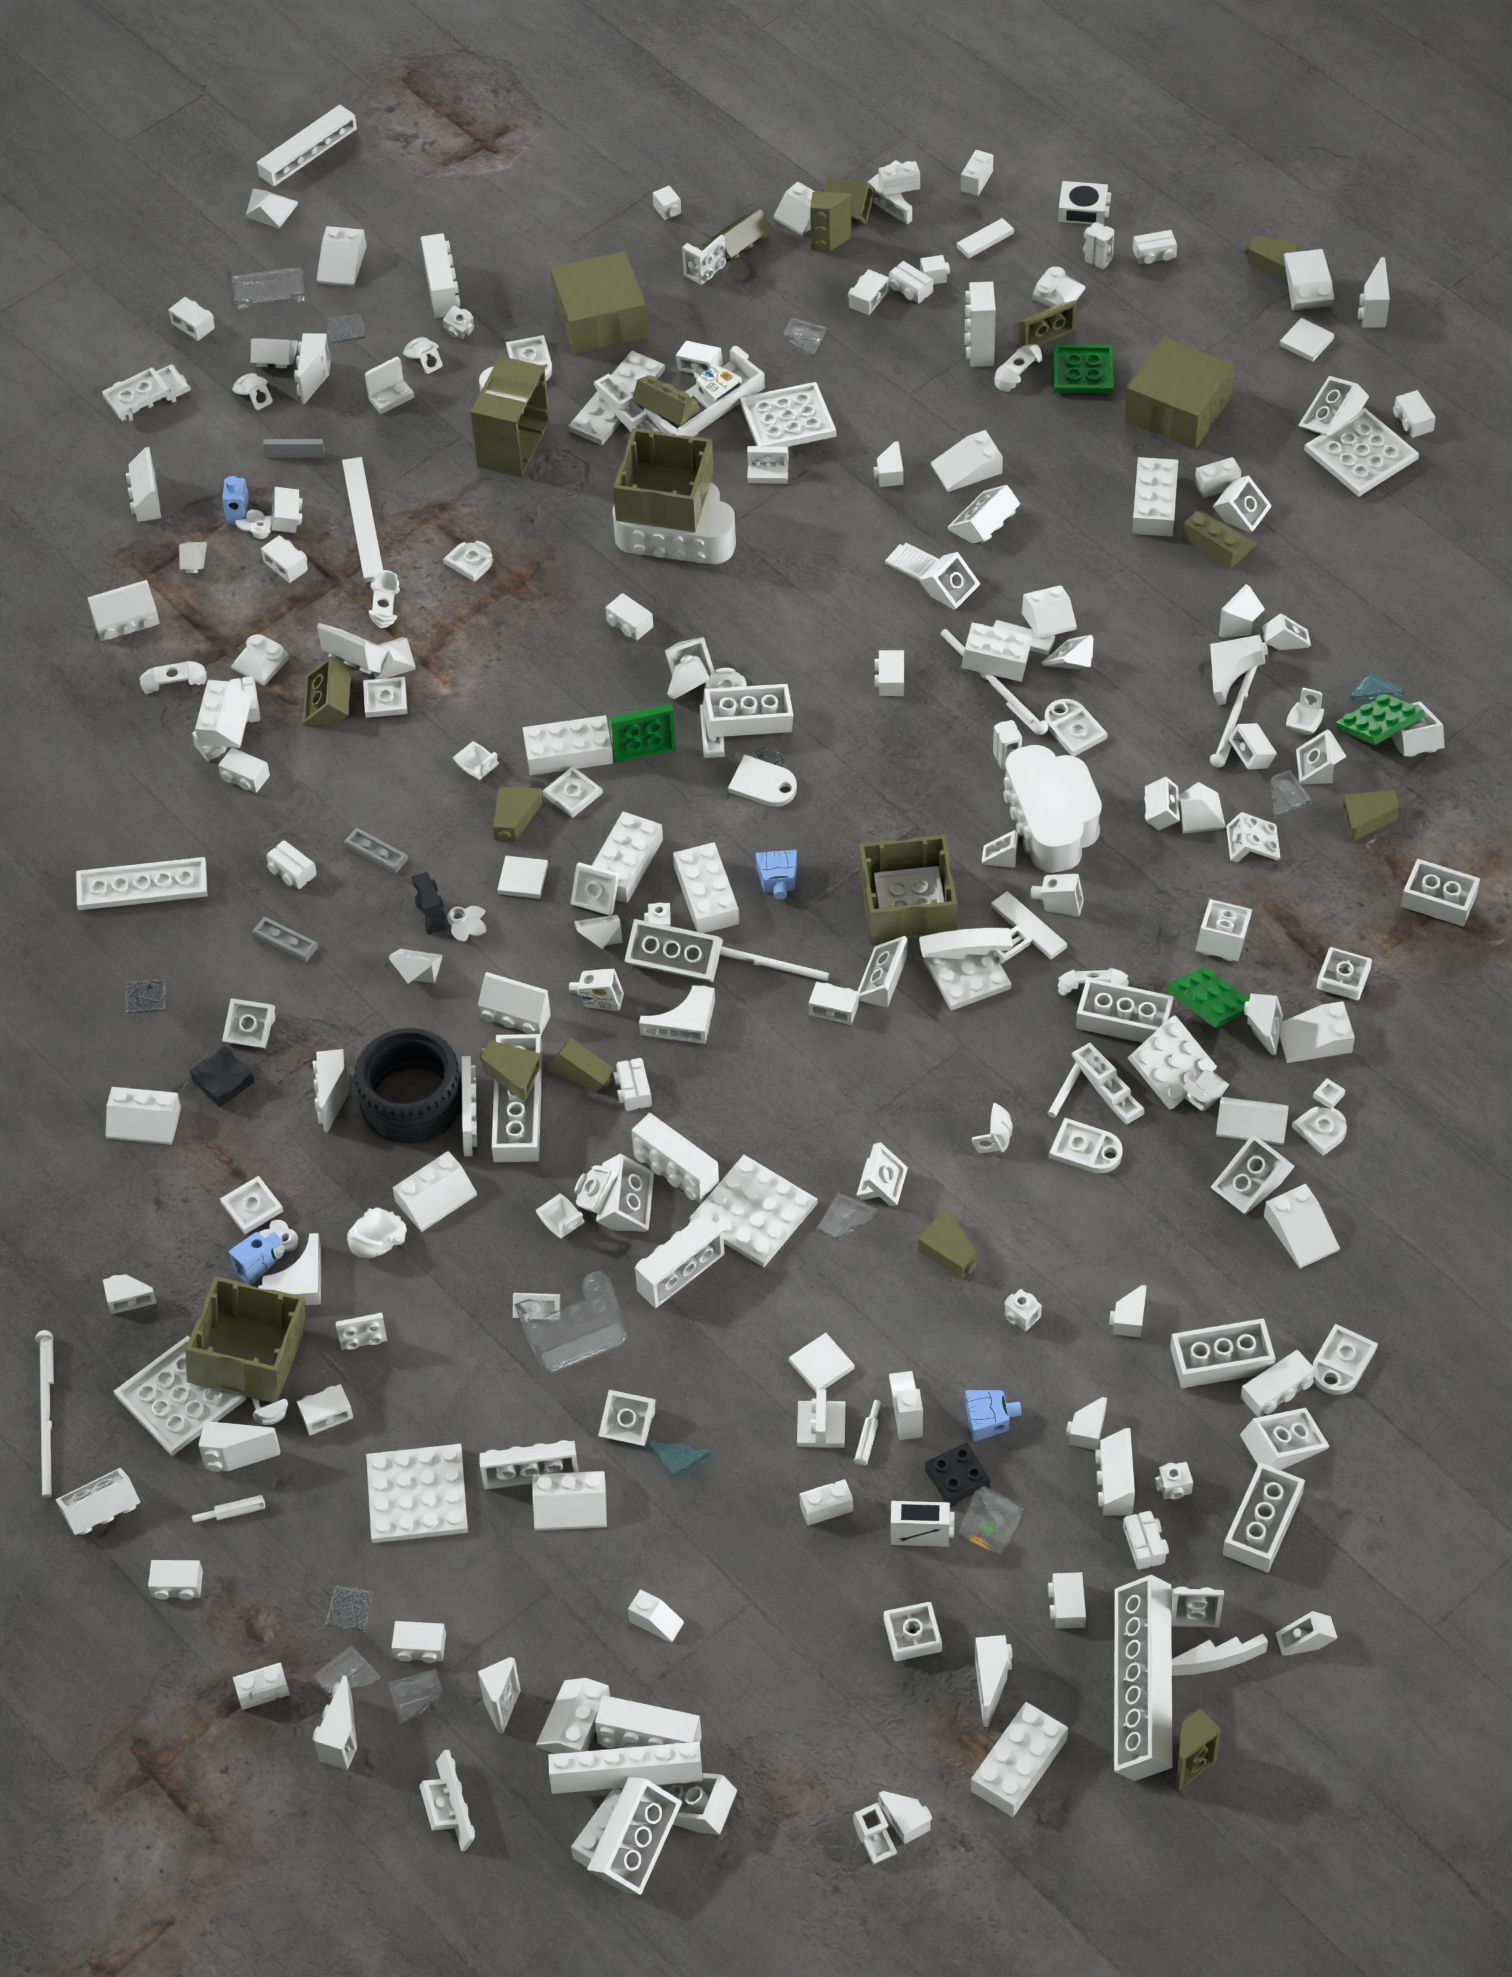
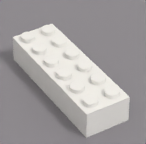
[492,1034,543,1162]

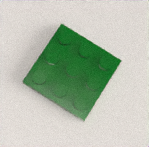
[1054,344,1114,394]
[1336,694,1425,745]
[609,704,676,764]
[1165,967,1249,1028]

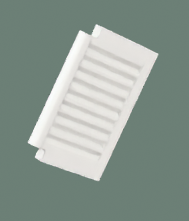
[885,543,939,580]

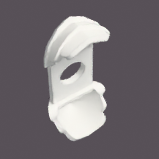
[994,344,1043,392]
[369,570,400,628]
[139,661,207,694]
[1058,968,1129,996]

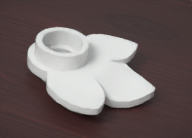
[235,510,272,539]
[447,906,486,942]
[259,1220,298,1260]

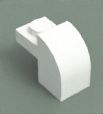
[1183,1069,1230,1111]
[853,1802,897,1865]

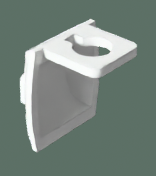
[403,337,443,374]
[232,373,273,410]
[1286,688,1324,735]
[453,741,499,780]
[972,1103,1013,1153]
[536,1193,584,1239]
[252,1398,288,1425]

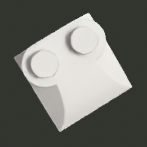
[1032,267,1085,307]
[231,634,289,686]
[222,998,275,1048]
[598,1390,656,1446]

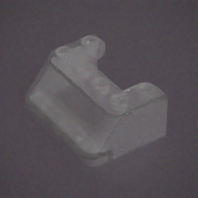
[514,1270,628,1374]

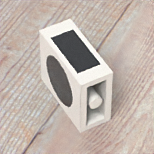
[1058,181,1111,225]
[891,1501,954,1547]

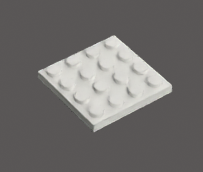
[740,382,837,447]
[1304,408,1419,497]
[690,1155,818,1268]
[114,1336,247,1456]
[366,1444,468,1543]

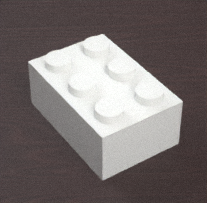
[961,623,1033,682]
[1401,859,1480,927]

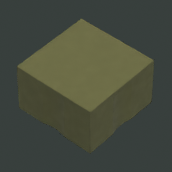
[550,251,648,355]
[1124,337,1235,449]
[470,356,550,477]
[613,428,714,533]
[859,835,958,944]
[185,1276,305,1403]

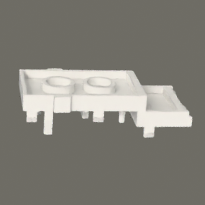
[102,364,191,421]

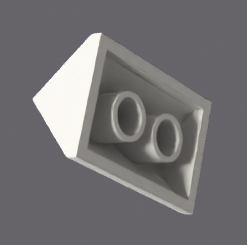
[858,936,907,1008]
[1216,1097,1289,1145]
[478,1657,521,1734]

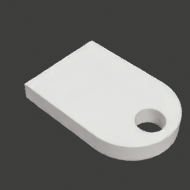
[506,335,552,381]
[1045,699,1108,756]
[728,755,797,807]
[1049,1118,1123,1173]
[1313,1324,1378,1395]

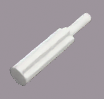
[854,1400,881,1466]
[192,1495,265,1522]

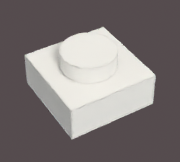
[1313,1079,1345,1108]

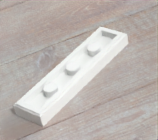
[991,891,1067,959]

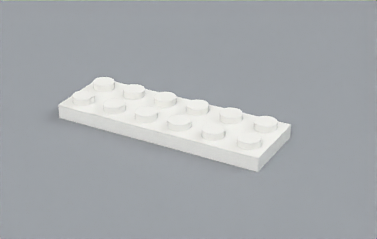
[568,351,665,445]
[76,857,208,910]

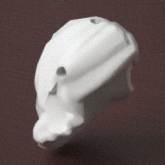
[347,1208,407,1259]

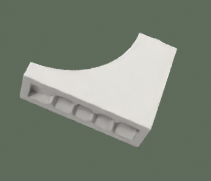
[868,160,912,224]
[1210,635,1268,705]
[639,985,715,1044]
[258,1233,321,1305]
[889,1371,923,1440]

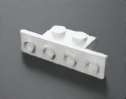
[420,1750,475,1851]

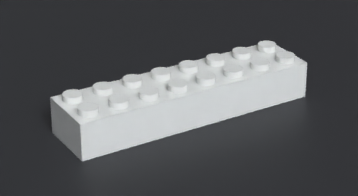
[1114,1575,1172,1781]

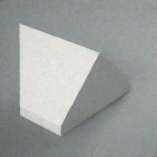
[982,830,1019,868]

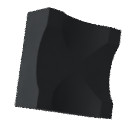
[411,872,446,935]
[190,1046,255,1108]
[925,1442,990,1507]

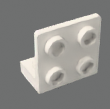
[682,235,726,285]
[365,357,414,414]
[1226,812,1280,863]
[336,1313,387,1350]

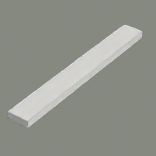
[342,457,383,583]

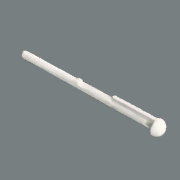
[941,629,1048,735]
[1210,642,1263,768]
[720,947,829,981]
[35,1330,54,1498]

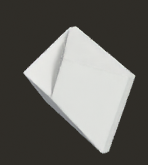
[246,189,298,228]
[1219,584,1265,638]
[1041,635,1093,669]
[372,637,416,679]
[665,637,715,676]
[1296,729,1347,784]
[1179,782,1226,834]
[574,915,622,949]
[389,949,442,984]

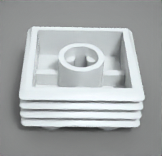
[1317,947,1372,1000]
[884,1602,942,1661]

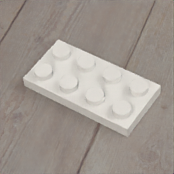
[462,1056,477,1156]

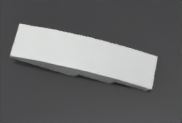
[594,374,659,432]
[919,928,1013,959]
[1072,1043,1144,1125]
[1172,1634,1268,1676]

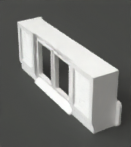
[644,346,765,437]

